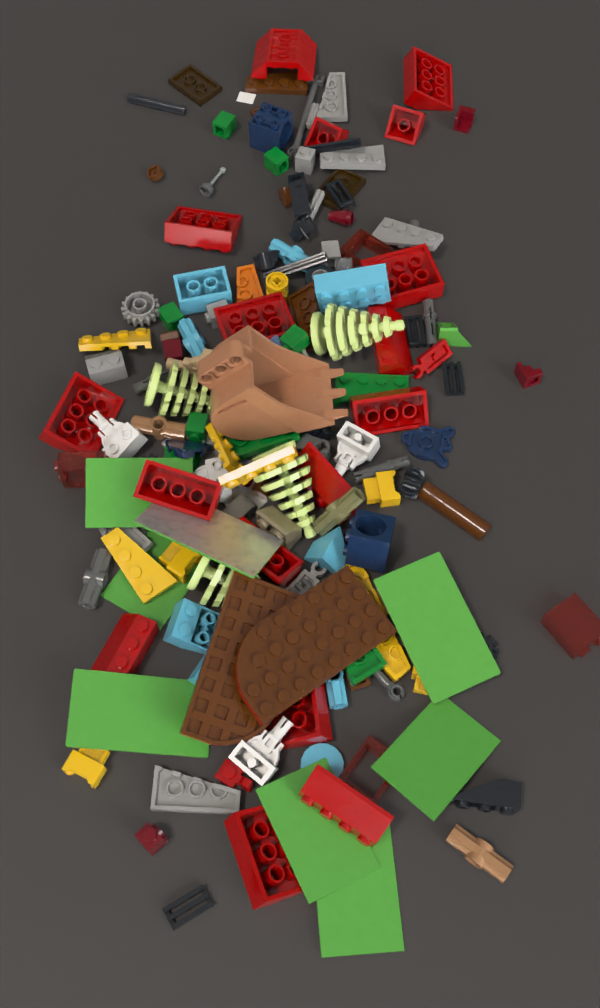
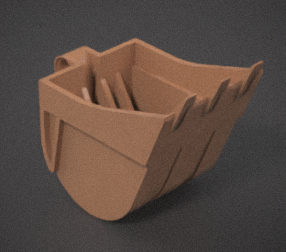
[197,325,348,440]

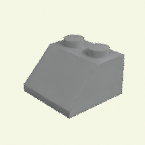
[85,349,128,385]

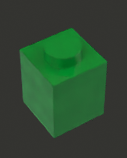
[212,110,237,140]
[264,146,289,177]
[158,302,184,331]
[279,324,311,353]
[185,412,210,443]

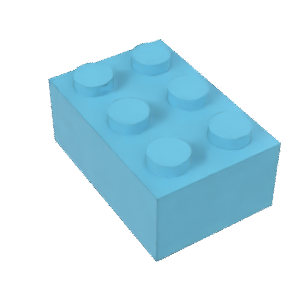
[173,266,233,315]

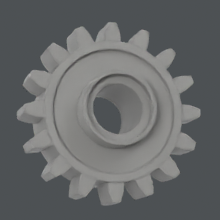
[121,291,160,327]

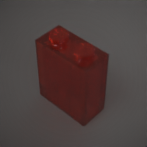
[541,593,600,660]

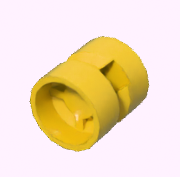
[266,272,289,302]

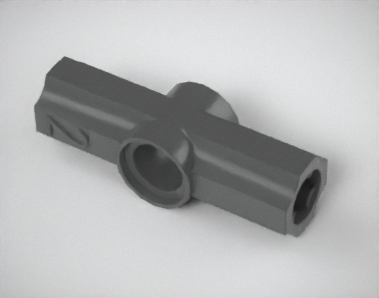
[78,548,113,610]

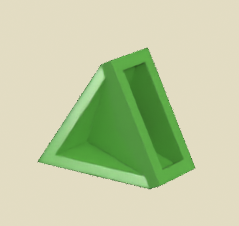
[436,322,473,347]

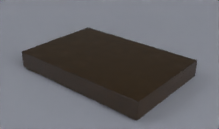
[168,64,223,107]
[312,169,366,211]

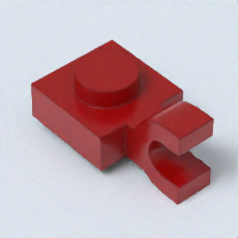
[214,758,254,793]

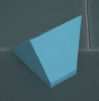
[304,526,346,573]

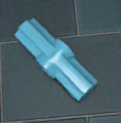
[268,238,309,273]
[177,318,206,357]
[325,670,348,710]

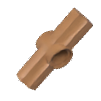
[131,415,187,441]
[445,824,514,883]

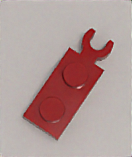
[409,339,453,379]

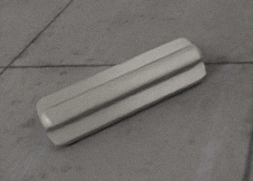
[306,103,320,129]
[305,189,325,220]

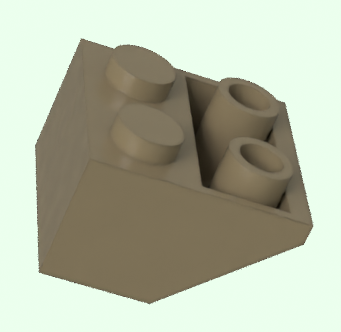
[256,505,302,550]

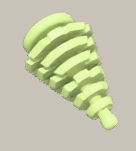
[310,303,405,361]
[144,361,211,417]
[252,440,317,539]
[187,556,261,607]

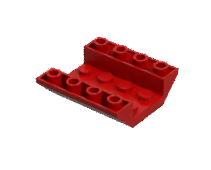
[251,28,317,81]

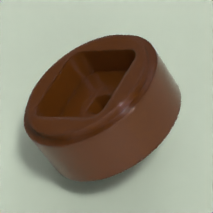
[146,165,163,182]

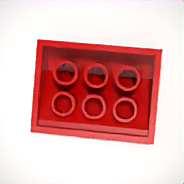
[403,46,454,111]
[164,206,243,253]
[360,243,445,310]
[213,292,295,346]
[38,372,125,458]
[264,683,333,750]
[224,805,303,910]

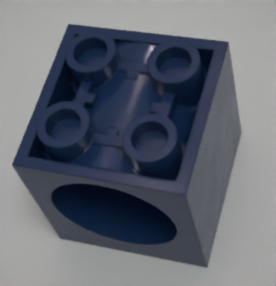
[249,102,293,153]
[343,509,396,573]

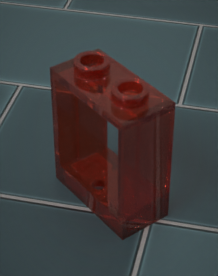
[340,229,394,269]
[54,451,107,488]
[339,735,390,804]

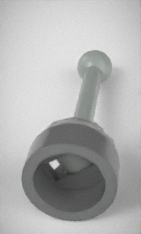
[199,167,226,197]

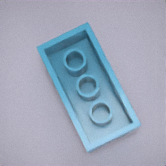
[313,263,391,313]

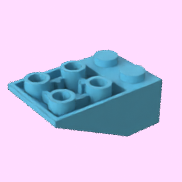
[163,598,219,654]

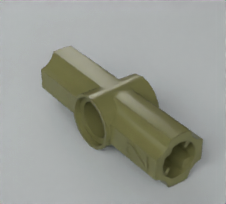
[312,486,366,536]

